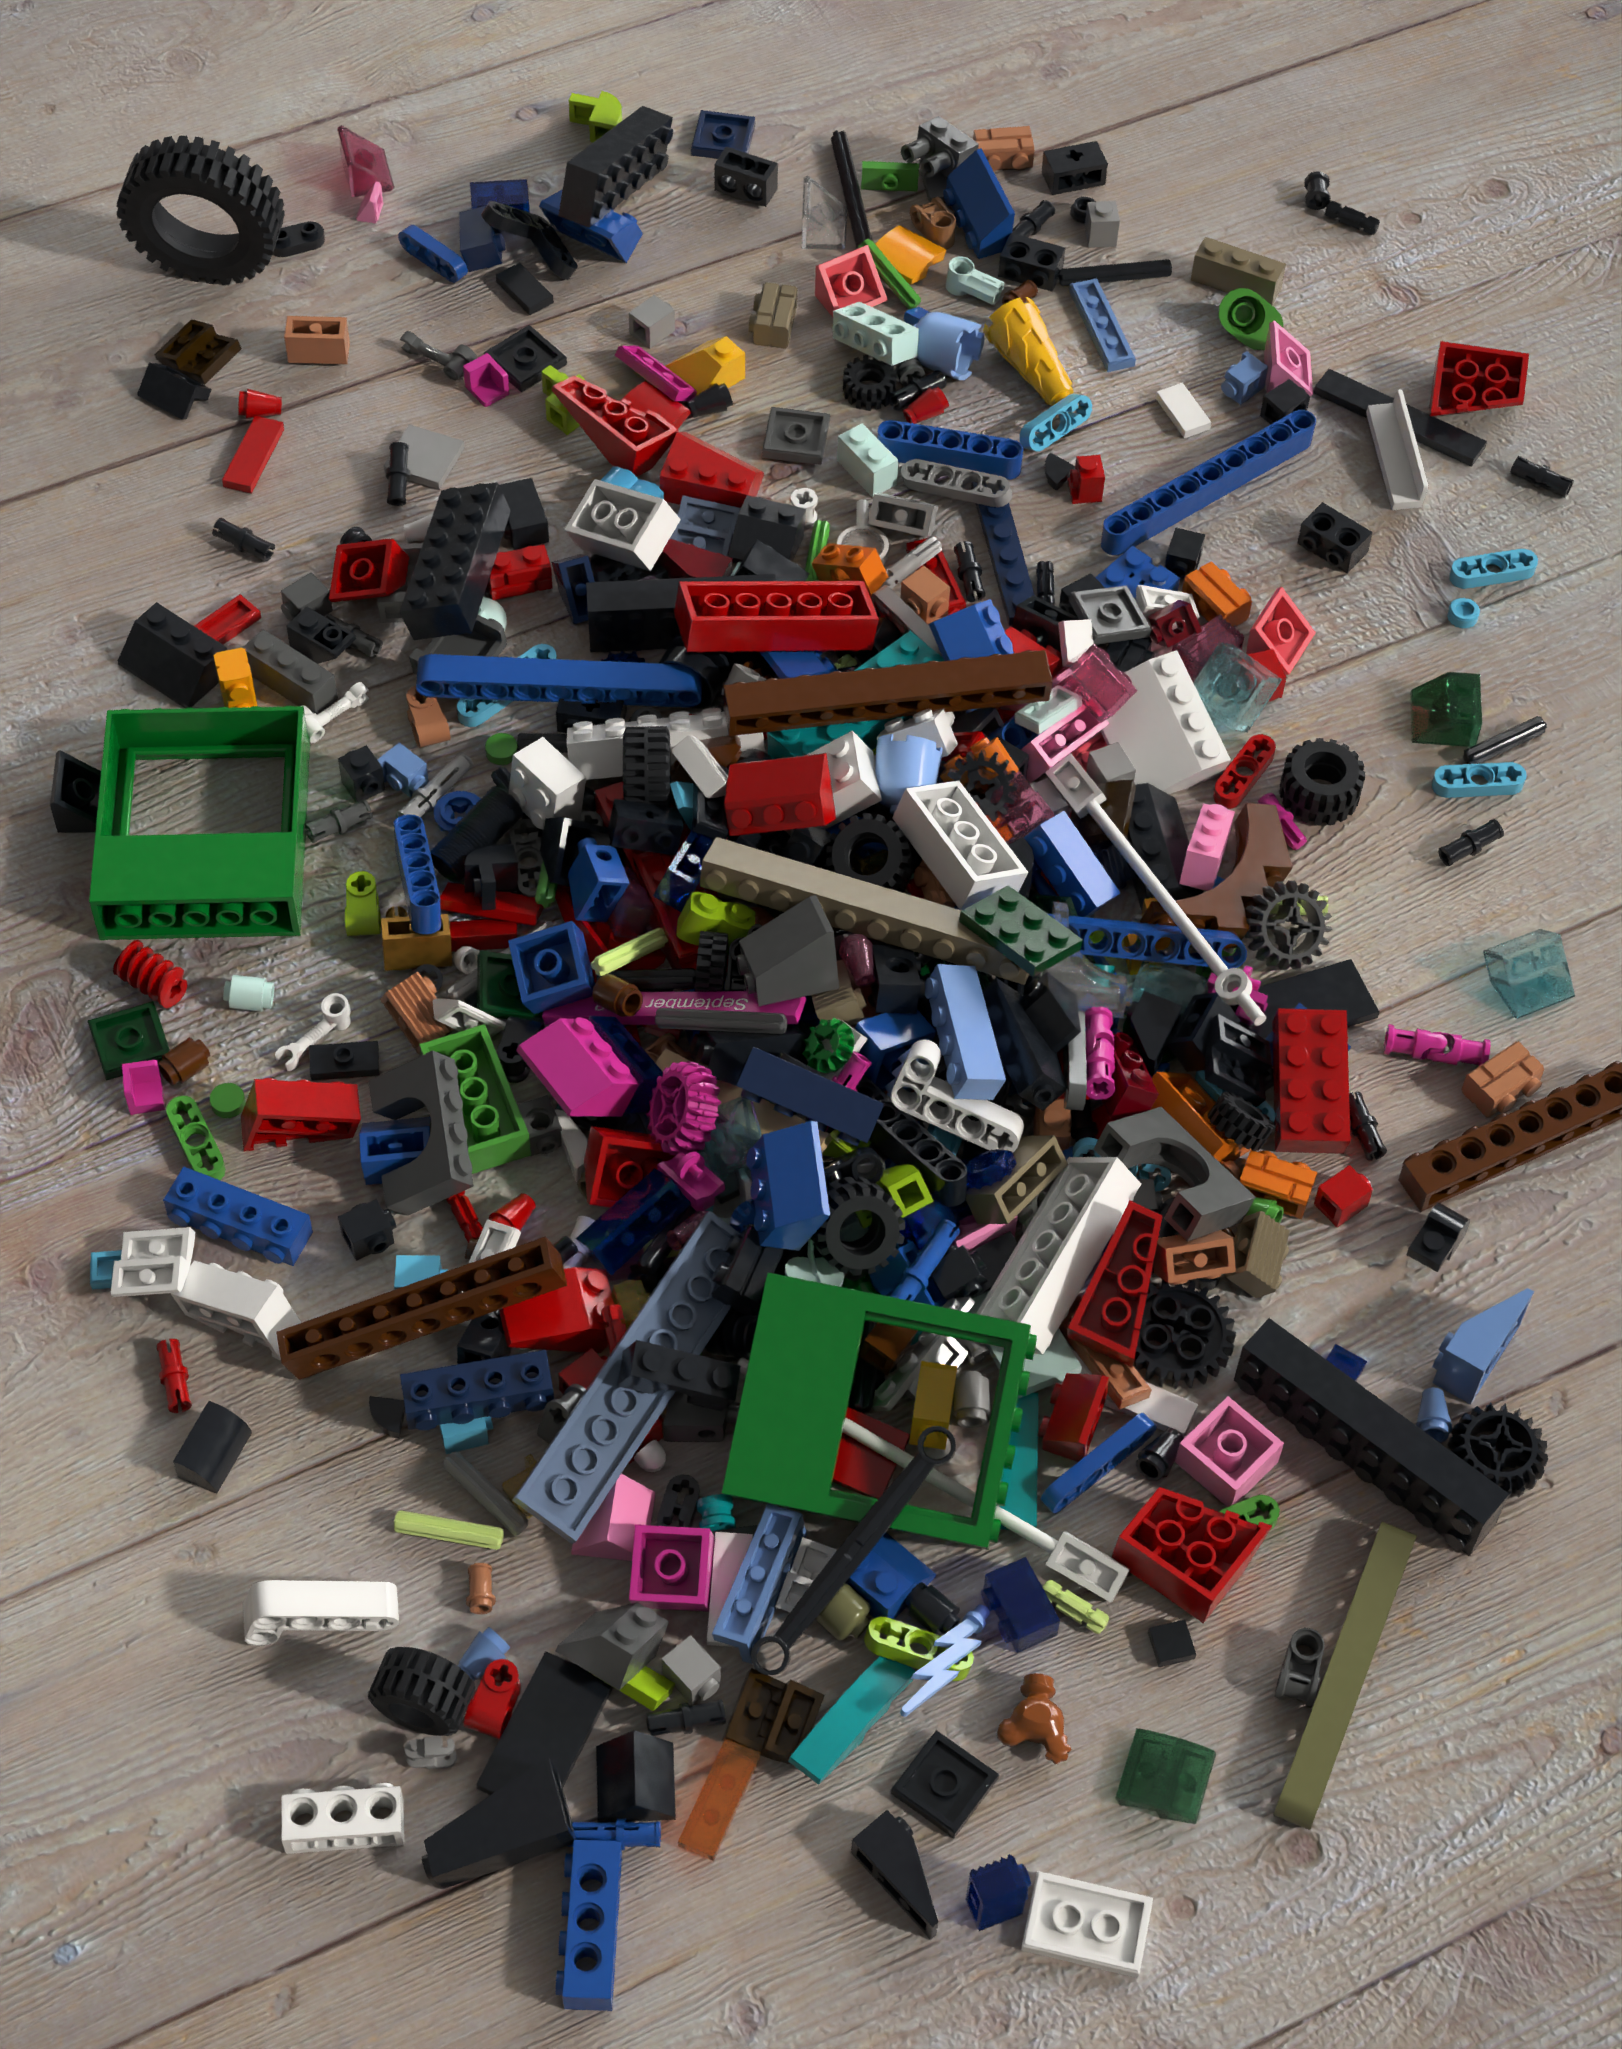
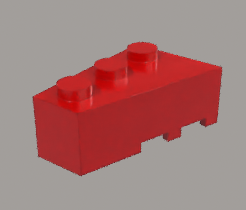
[241,1078,361,1152]

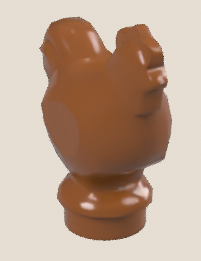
[997,1673,1072,1764]

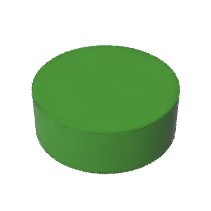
[485,733,518,765]
[210,1083,246,1118]

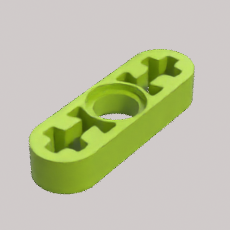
[864,1617,974,1681]

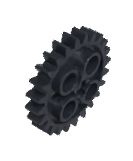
[1134,1279,1236,1389]

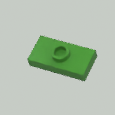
[861,161,919,192]

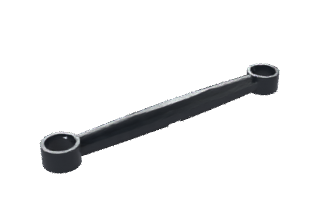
[751,1426,956,1675]

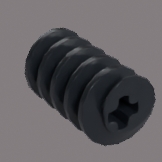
[705,1311,758,1360]

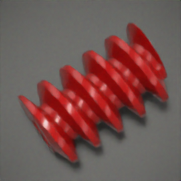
[113,940,188,1008]

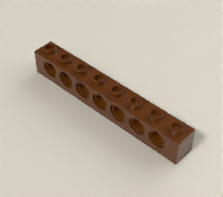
[1398,1061,1622,1212]
[276,1236,567,1380]

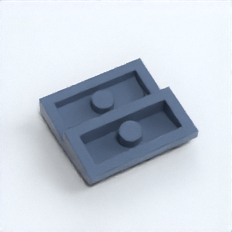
[670,496,741,557]

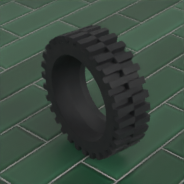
[116,136,285,285]

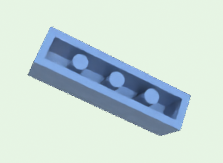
[925,964,1006,1100]

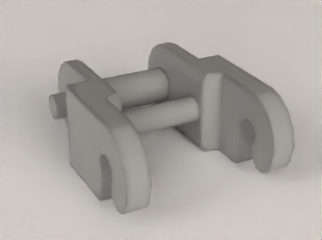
[404,1736,457,1769]

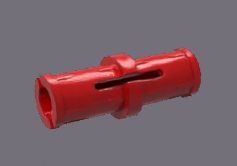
[156,1338,192,1413]

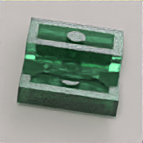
[1115,1728,1216,1824]

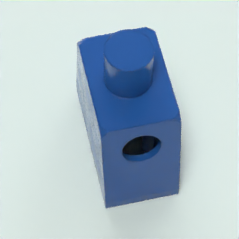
[568,838,629,922]

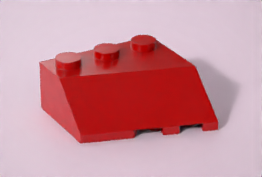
[1429,341,1529,416]
[660,432,764,508]
[1111,1487,1272,1624]

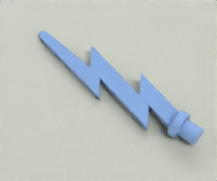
[900,1605,990,1717]

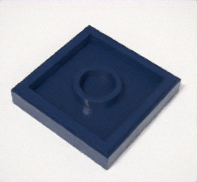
[691,110,756,159]

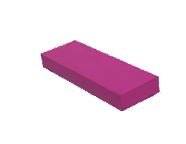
[615,346,697,401]

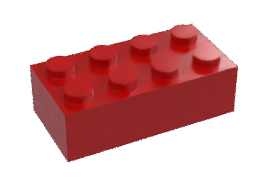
[1272,1008,1351,1154]

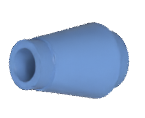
[1416,1387,1452,1443]
[457,1627,510,1681]

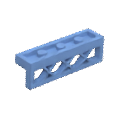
[712,1504,807,1664]

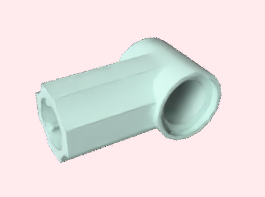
[945,256,1005,305]

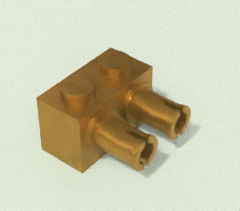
[381,906,452,971]

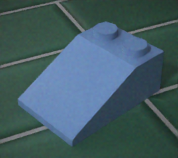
[1432,1288,1534,1405]

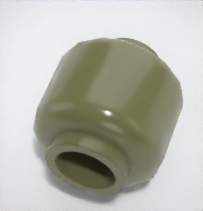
[816,1584,871,1640]

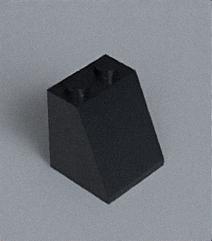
[689,1024,806,1085]

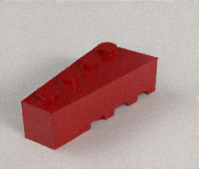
[1067,1200,1163,1368]

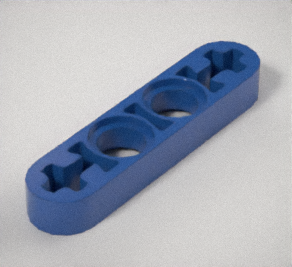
[1040,1413,1157,1514]

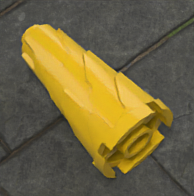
[983,297,1074,406]

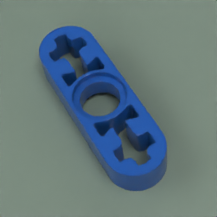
[398,224,468,283]

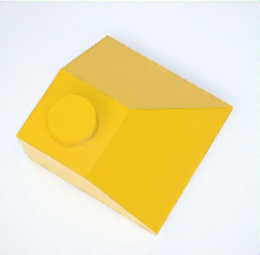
[665,336,745,395]

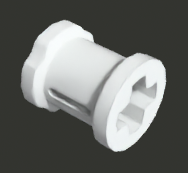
[790,488,818,529]

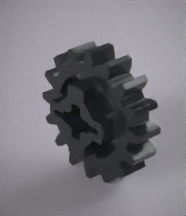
[947,749,1019,821]

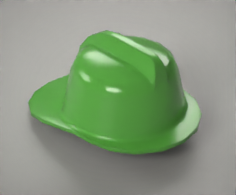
[1218,288,1284,350]

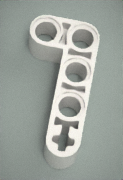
[891,1039,1024,1155]
[243,1580,399,1646]

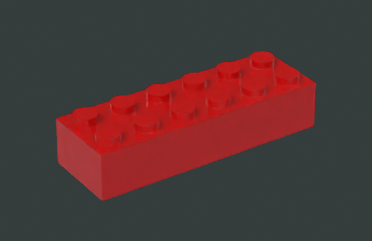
[674,581,879,653]

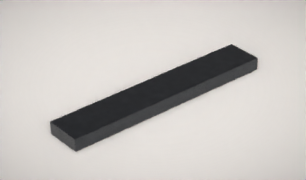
[1313,369,1487,467]

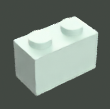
[837,423,898,498]

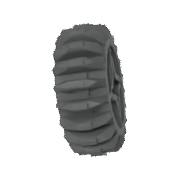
[1244,880,1333,971]

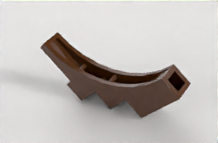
[1140,803,1293,949]

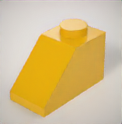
[909,1361,958,1450]

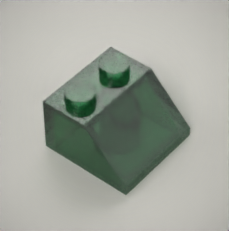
[1410,672,1482,747]

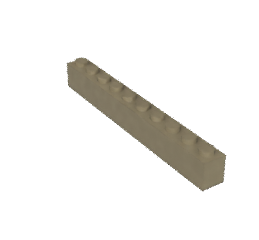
[700,837,1029,985]

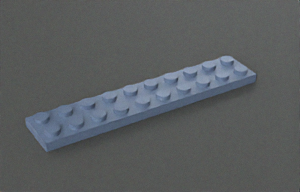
[512,1211,740,1544]

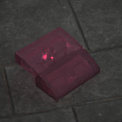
[976,771,1056,845]

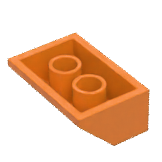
[1150,1071,1251,1163]

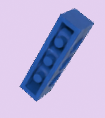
[556,1840,622,2011]

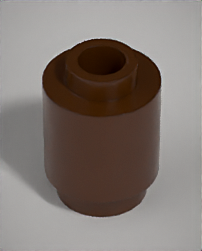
[592,974,643,1017]
[158,1037,210,1086]

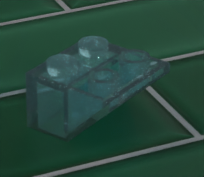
[1483,929,1575,1019]

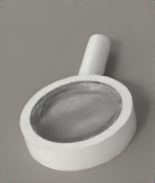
[837,499,889,565]

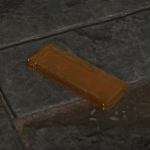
[678,1738,761,1861]

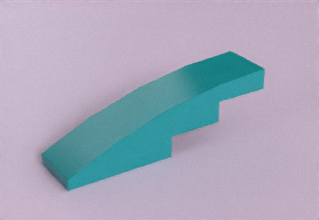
[788,1656,916,1785]

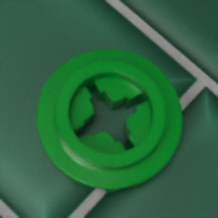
[802,1017,854,1073]

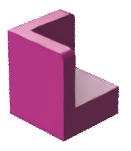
[463,353,510,407]
[122,1060,165,1115]

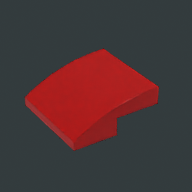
[620,381,691,429]

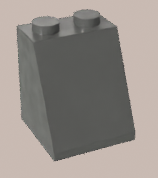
[736,895,839,1006]

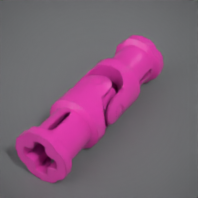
[1085,1006,1115,1100]
[1383,1024,1491,1066]

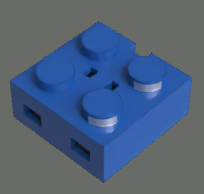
[1095,546,1180,601]

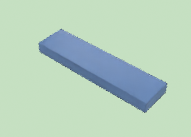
[1069,278,1136,372]

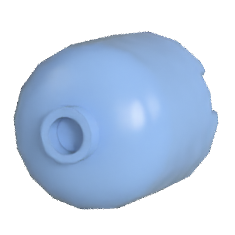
[913,312,985,381]
[875,734,943,815]

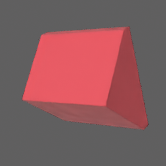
[815,245,888,317]
[1245,587,1316,675]

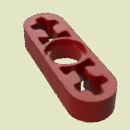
[1213,734,1276,809]

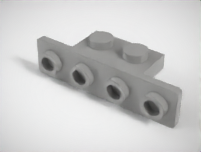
[872,1297,975,1411]

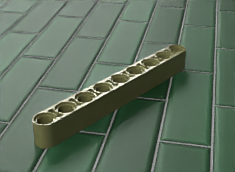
[1273,1522,1417,1830]

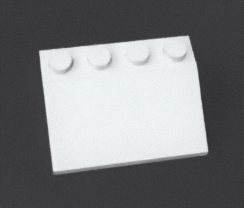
[1084,650,1231,794]

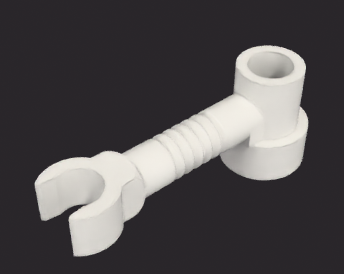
[302,682,369,743]
[275,993,351,1071]

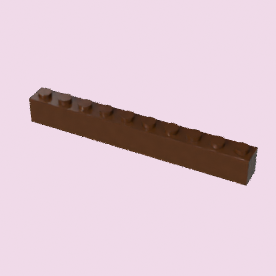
[723,650,1053,736]

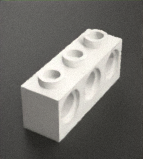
[282,1783,404,1854]

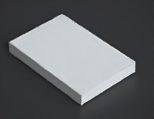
[1021,1871,1153,1978]

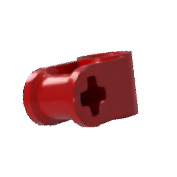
[463,1659,521,1739]

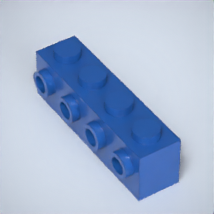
[163,1166,313,1266]

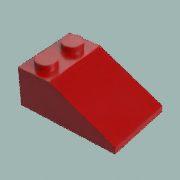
[499,1267,615,1353]

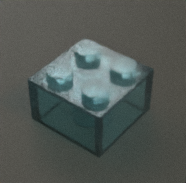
[1193,642,1282,733]

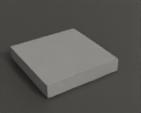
[384,424,465,490]

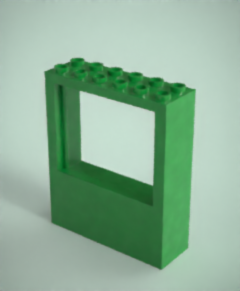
[89,706,310,940]
[722,1272,1037,1550]

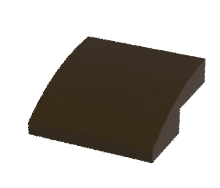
[154,319,242,384]
[1070,779,1136,847]
[722,1668,825,1765]

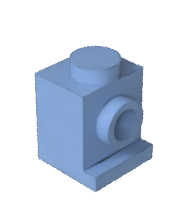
[1221,351,1268,405]
[378,742,429,798]

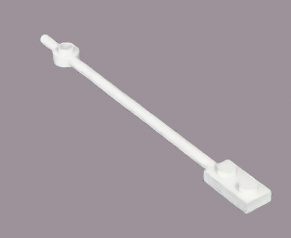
[1045,753,1266,1026]
[737,1358,1130,1603]

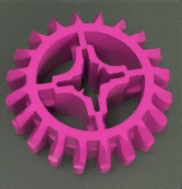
[647,1061,721,1156]

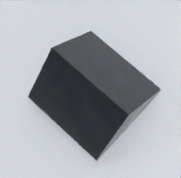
[50,750,101,833]
[596,1730,676,1823]

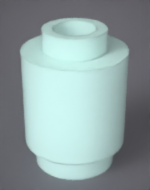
[223,975,275,1012]

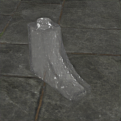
[1044,902,1133,1018]

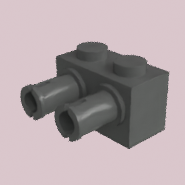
[901,116,979,177]

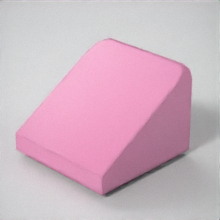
[356,182,383,223]

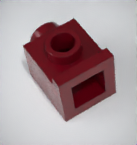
[1147,600,1202,648]

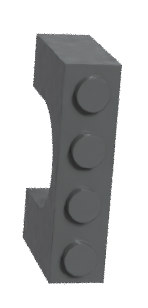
[368,1050,474,1216]
[1094,1107,1256,1242]

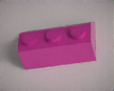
[516,1017,639,1117]

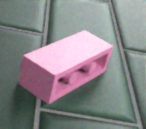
[1021,698,1109,783]
[1179,803,1235,891]

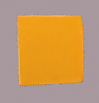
[875,225,946,285]

